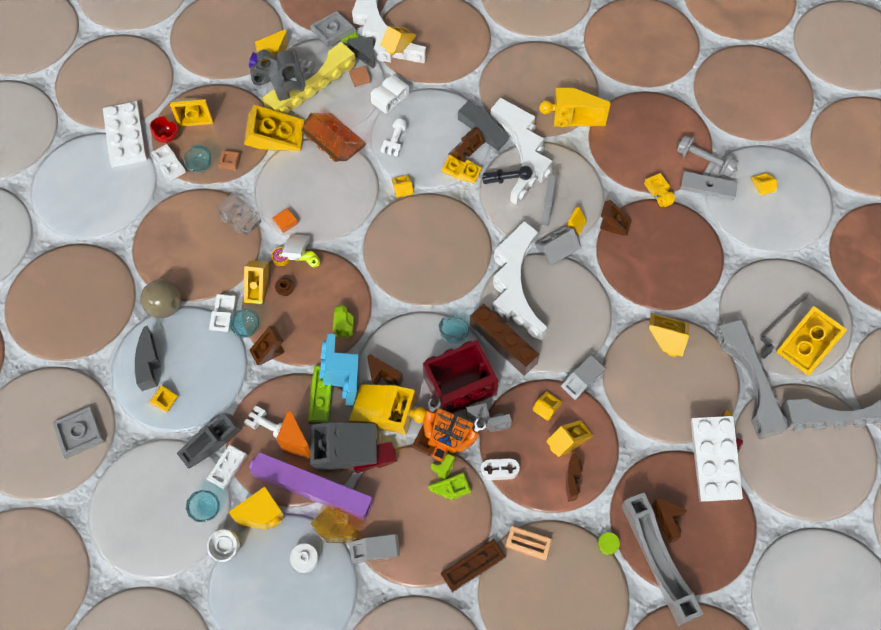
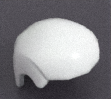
[207,529,240,562]

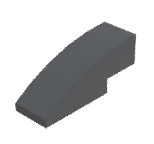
[458,100,509,151]
[135,326,161,391]
[177,413,242,469]

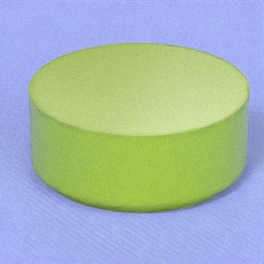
[598,532,620,555]

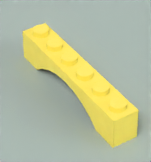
[262,42,356,114]

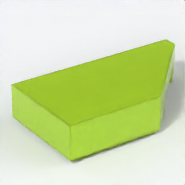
[428,473,471,500]

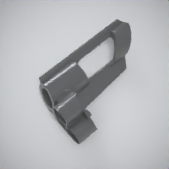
[250,49,306,101]

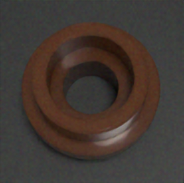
[275,278,294,296]

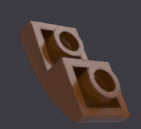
[566,454,583,502]

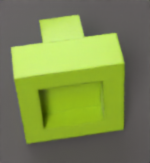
[431,454,455,480]

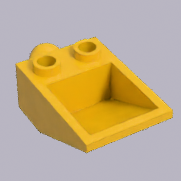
[539,88,610,127]
[349,384,426,435]

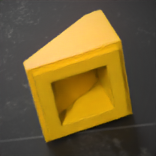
[751,172,777,196]
[391,175,413,197]
[567,207,587,235]
[148,385,178,413]
[533,391,562,421]

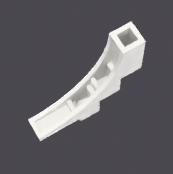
[352,0,426,63]
[490,98,553,204]
[493,222,547,340]

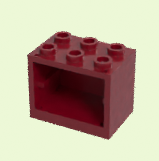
[423,340,498,414]

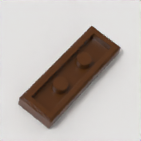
[441,539,506,593]

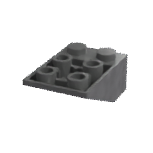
[310,422,378,472]

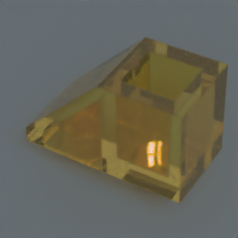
[310,506,359,543]

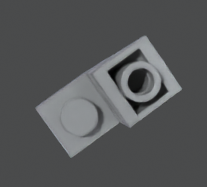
[561,355,607,400]
[466,402,512,432]
[349,534,400,564]

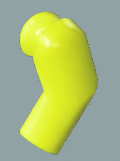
[296,251,320,267]

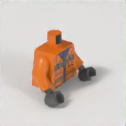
[423,396,488,461]

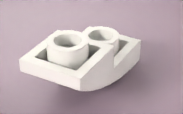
[282,234,310,260]

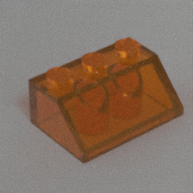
[301,113,366,162]

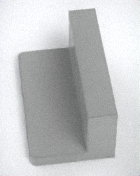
[535,226,581,265]

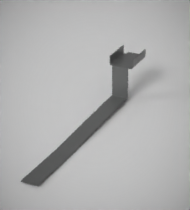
[761,295,808,359]

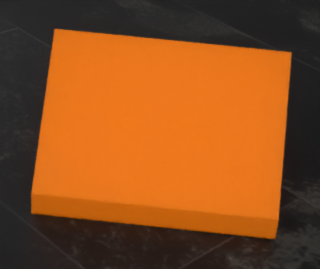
[276,410,310,460]

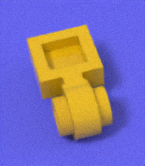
[644,173,675,207]

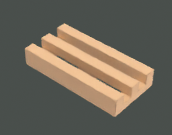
[505,526,552,560]

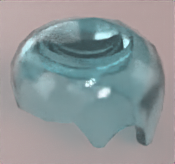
[184,145,211,174]
[230,308,259,338]
[439,316,469,344]
[186,490,220,522]

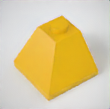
[170,98,213,127]
[649,313,689,357]
[229,487,285,530]

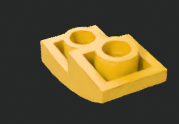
[441,155,482,183]

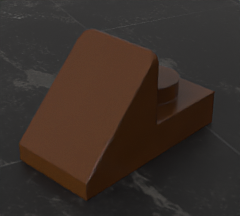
[600,200,632,236]
[250,326,284,365]
[367,354,403,386]
[652,498,687,544]

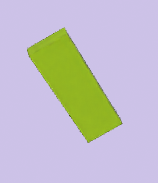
[308,366,332,424]

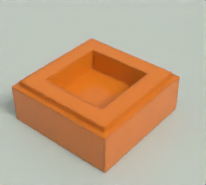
[272,208,298,233]

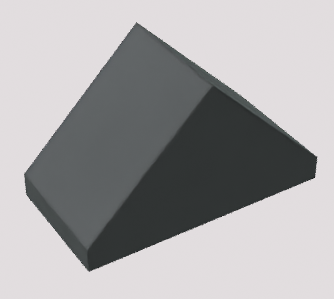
[347,37,375,68]

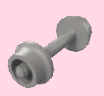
[677,135,739,177]

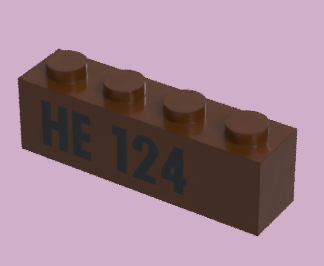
[470,303,540,376]

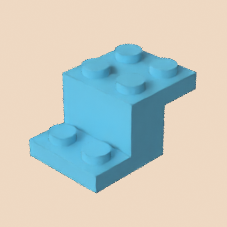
[319,334,359,406]

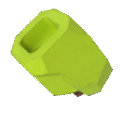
[333,304,354,338]

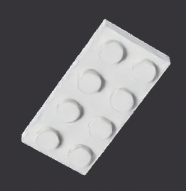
[103,101,147,168]
[691,416,743,502]

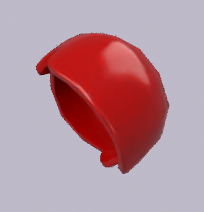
[150,116,179,143]

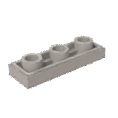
[680,171,738,200]

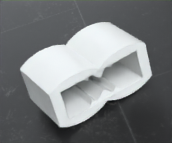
[371,75,409,114]

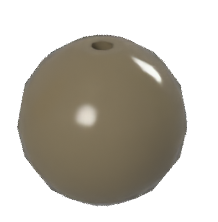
[141,279,181,319]

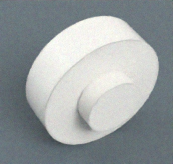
[290,544,319,573]

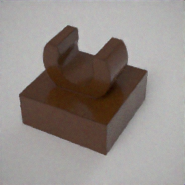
[461,127,485,153]
[448,139,472,162]

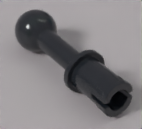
[482,166,533,184]

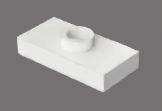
[207,444,248,490]

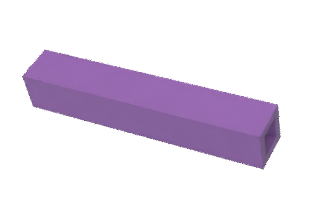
[249,452,374,521]

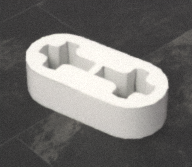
[480,459,520,480]

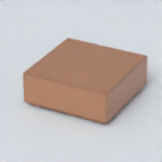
[349,66,370,87]
[218,150,240,170]

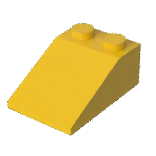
[244,105,304,151]
[776,306,847,376]

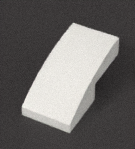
[151,144,186,181]
[209,294,237,332]

